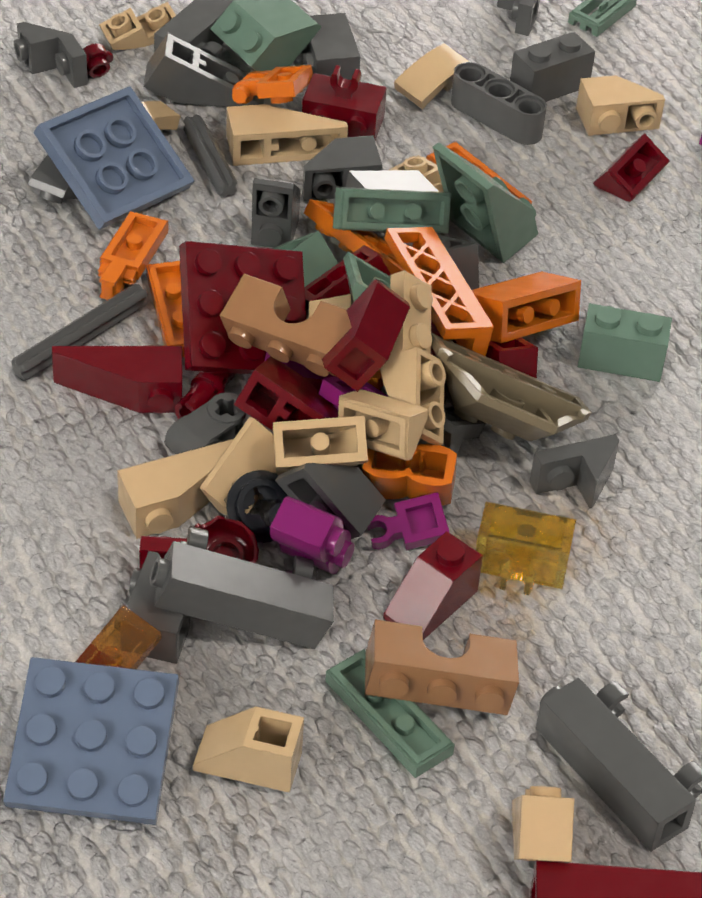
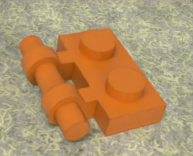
[232,65,313,104]

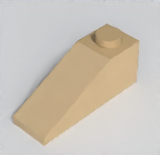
[226,104,348,166]
[117,439,233,539]

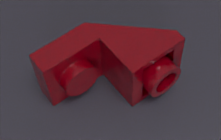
[322,279,410,392]

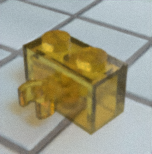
[476,502,576,595]

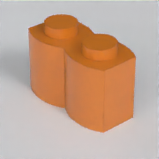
[362,444,457,506]

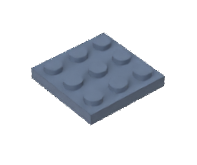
[33,86,195,230]
[3,657,179,825]

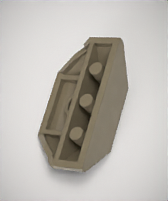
[431,333,592,442]

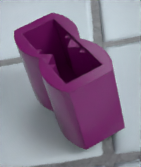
[270,496,355,574]

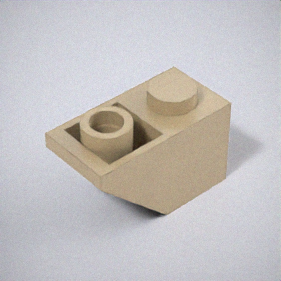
[576,75,665,136]
[193,706,304,793]
[512,786,574,863]

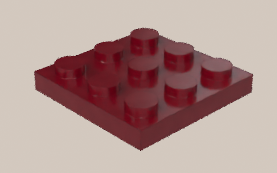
[179,241,307,374]

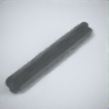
[11,284,148,380]

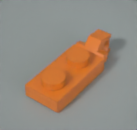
[98,211,168,300]

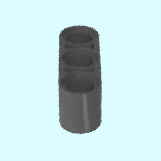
[451,62,547,145]

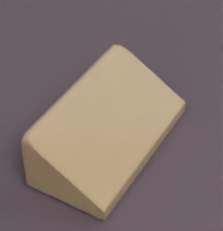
[338,390,429,461]
[200,417,277,515]

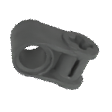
[164,392,247,454]

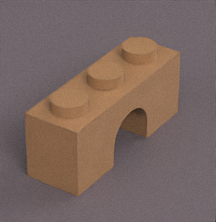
[220,274,352,377]
[365,619,519,715]

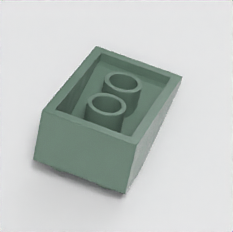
[433,142,538,263]

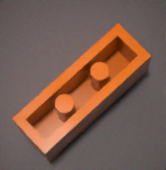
[472,271,581,343]

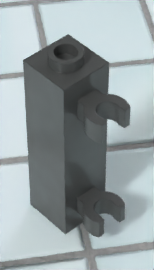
[154,0,233,57]
[150,526,334,649]
[536,678,702,852]

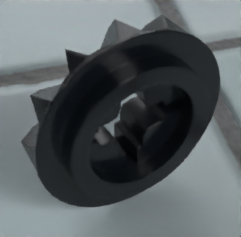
[224,470,288,543]

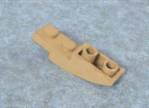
[380,270,446,445]

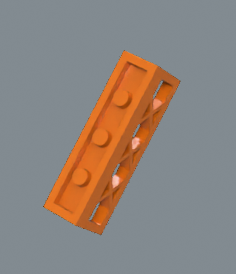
[384,227,494,356]

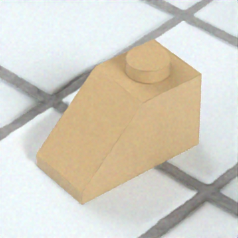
[273,416,368,475]

